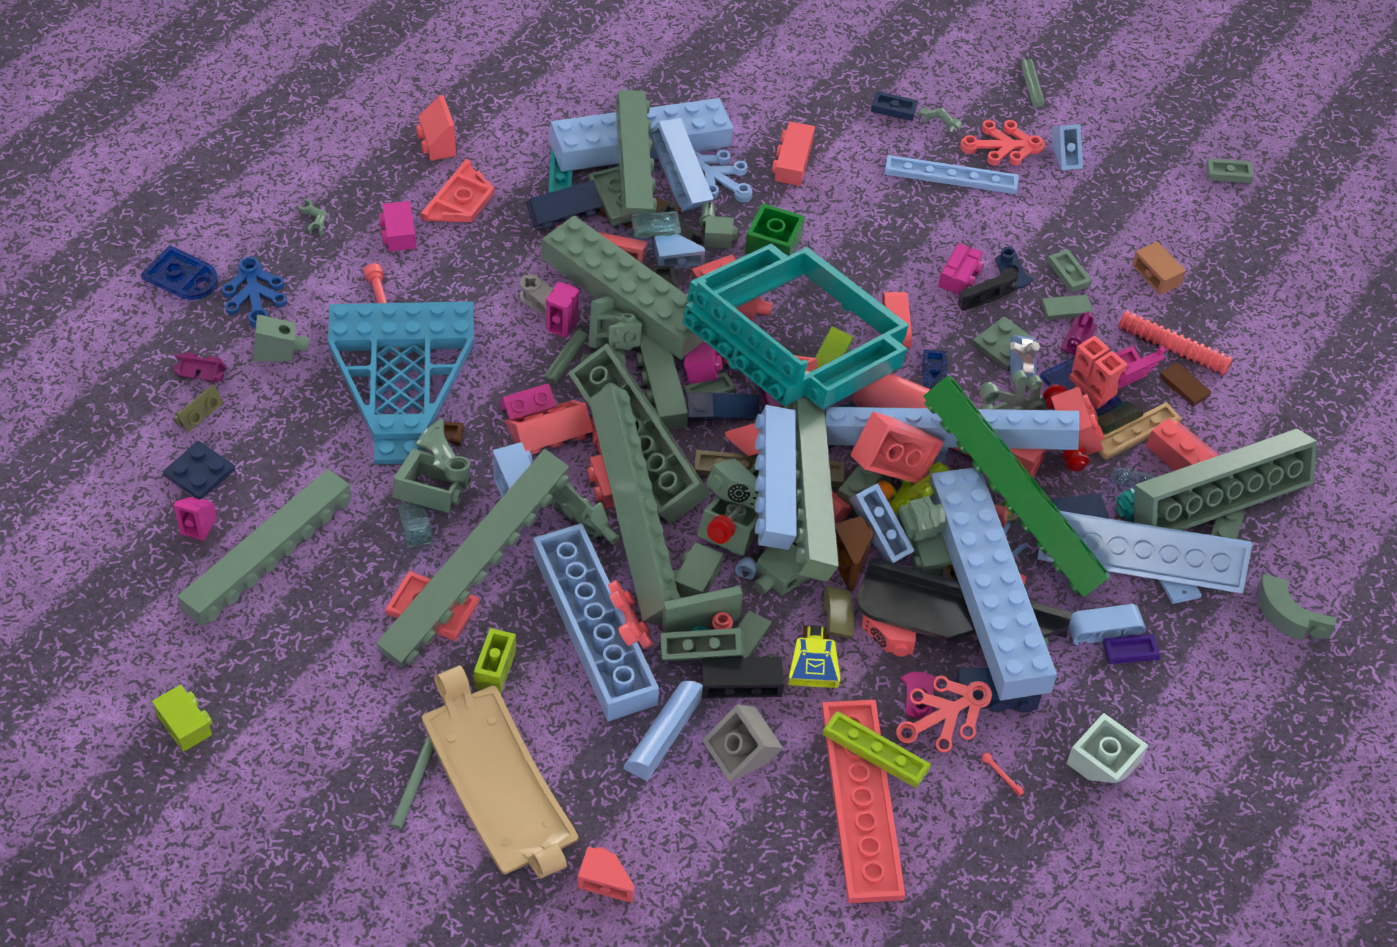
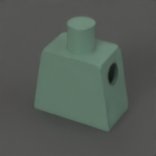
[253,315,309,362]
[753,544,809,595]

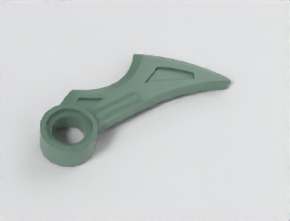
[416,418,470,481]

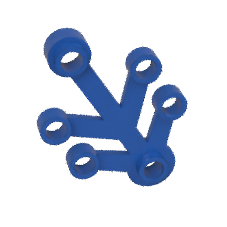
[222,257,287,329]

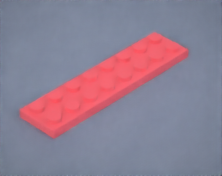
[821,700,905,903]

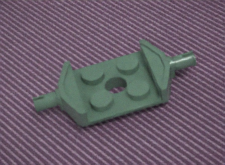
[550,482,619,544]

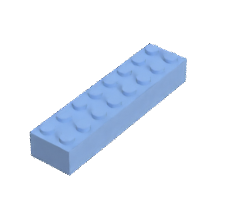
[549,98,733,172]
[533,523,659,722]

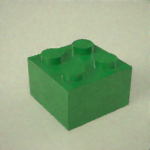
[745,203,805,256]

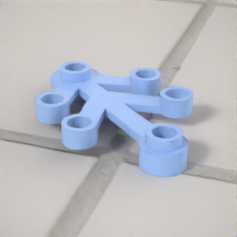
[694,150,752,202]

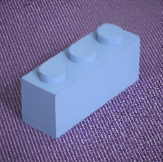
[849,483,914,563]

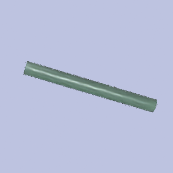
[391,735,434,830]

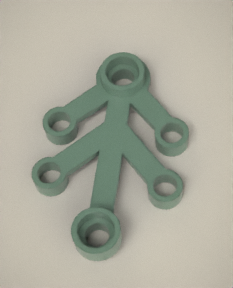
[979,370,1047,410]

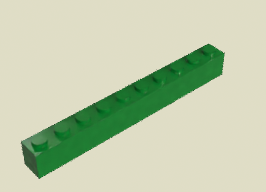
[923,375,1111,597]

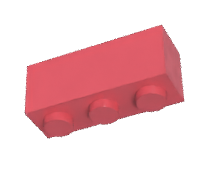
[772,121,815,186]

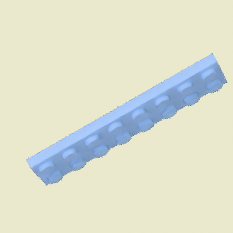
[1037,511,1252,593]

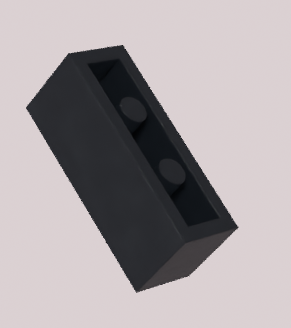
[701,656,784,698]

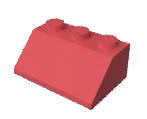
[505,400,593,455]
[1146,418,1219,471]

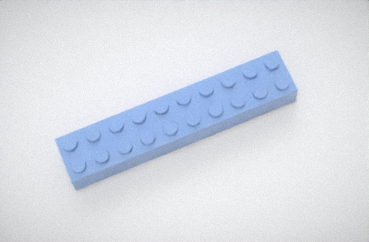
[929,467,1057,701]

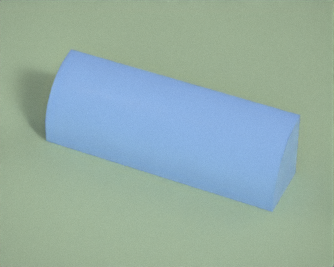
[649,118,714,213]
[624,681,703,781]

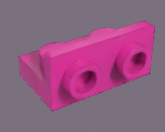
[498,383,556,421]

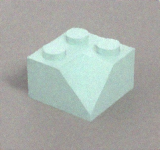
[1066,713,1148,783]

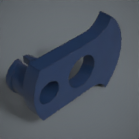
[995,247,1033,289]

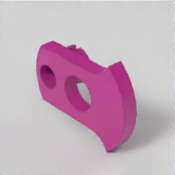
[900,672,940,719]

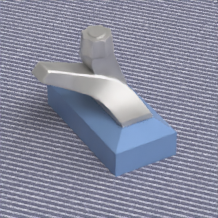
[1010,335,1040,382]

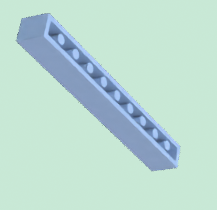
[826,407,1079,450]

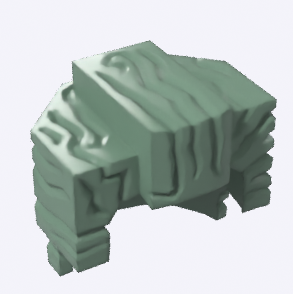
[898,496,947,541]

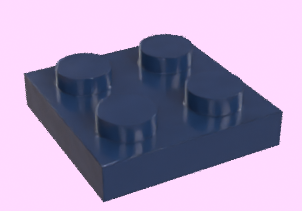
[162,440,236,500]

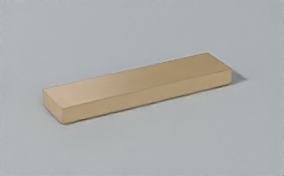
[1098,402,1182,460]

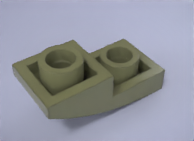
[823,586,854,639]

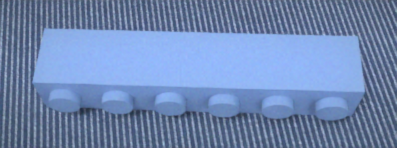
[755,405,796,550]

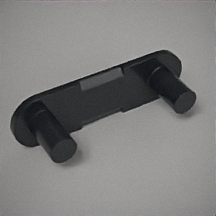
[660,201,703,246]

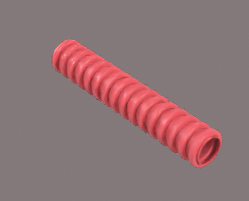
[1118,310,1232,376]

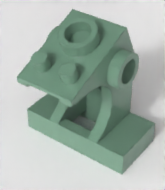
[589,296,642,350]

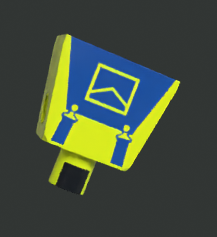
[788,625,840,688]

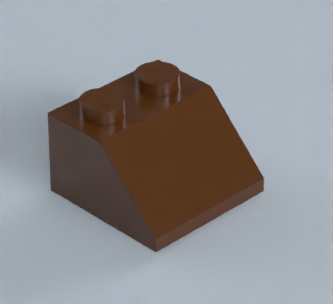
[835,516,874,592]

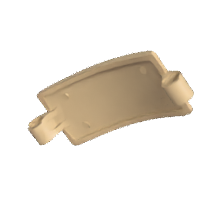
[422,665,578,879]

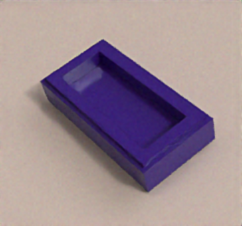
[1102,634,1160,664]

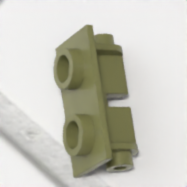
[173,385,224,432]

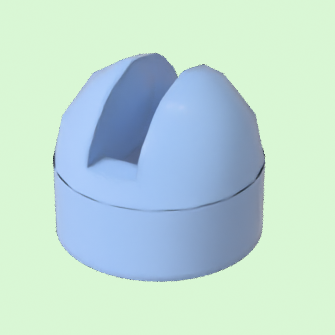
[735,557,756,580]

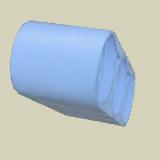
[1069,604,1146,645]

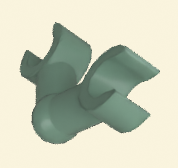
[917,107,962,132]
[297,199,327,237]

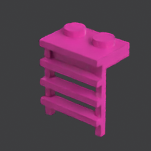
[1116,345,1166,389]

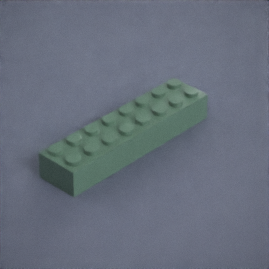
[541,216,704,360]
[568,344,711,524]
[1134,429,1317,530]

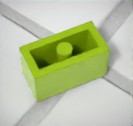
[474,628,516,694]
[152,684,213,752]

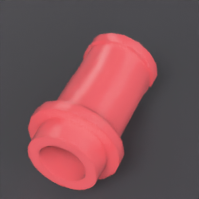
[712,612,733,630]

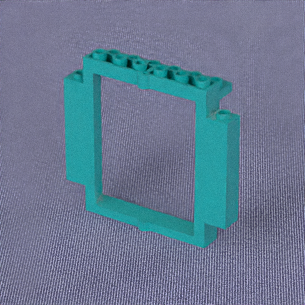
[682,244,909,410]

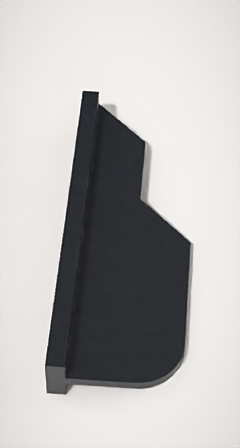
[857,557,1073,641]

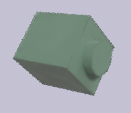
[704,216,738,249]

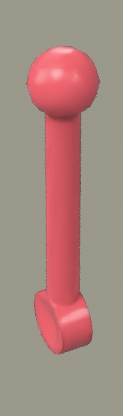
[981,753,1024,797]

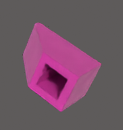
[684,342,723,384]

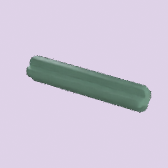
[1021,59,1045,108]
[544,329,587,385]

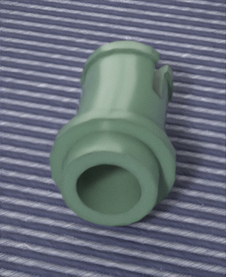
[699,201,715,230]

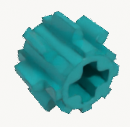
[1115,488,1135,522]

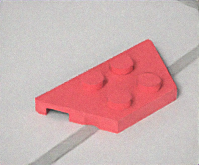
[421,159,495,223]

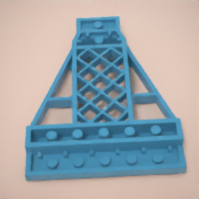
[328,301,474,464]

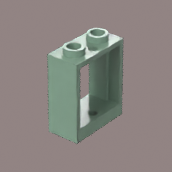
[393,449,472,513]

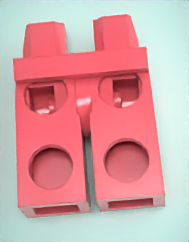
[1069,335,1128,409]

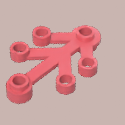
[960,120,1045,166]
[608,580,653,650]
[896,676,992,753]

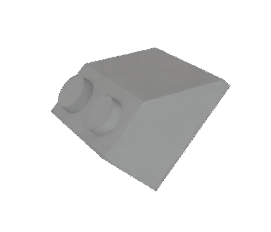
[702,704,783,782]

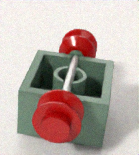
[697,495,759,556]

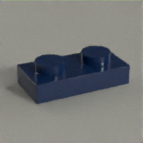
[871,91,918,121]

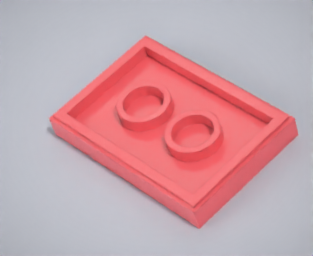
[385,571,479,641]

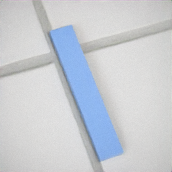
[884,155,1019,194]

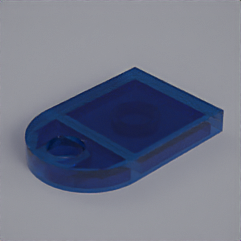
[141,245,218,300]

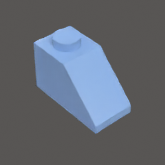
[1051,124,1083,170]
[654,234,705,269]

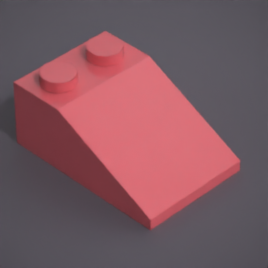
[850,412,944,483]

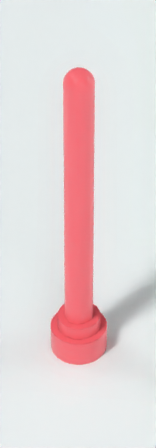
[364,263,400,355]

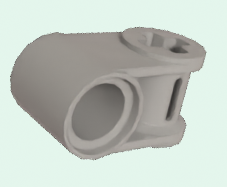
[520,274,553,318]

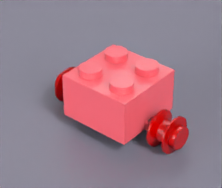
[1043,384,1105,472]

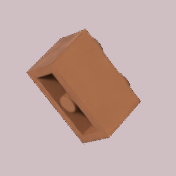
[1132,241,1186,295]

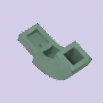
[1257,574,1336,640]

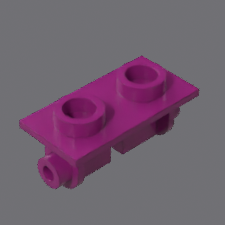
[1060,311,1098,355]
[173,352,227,383]

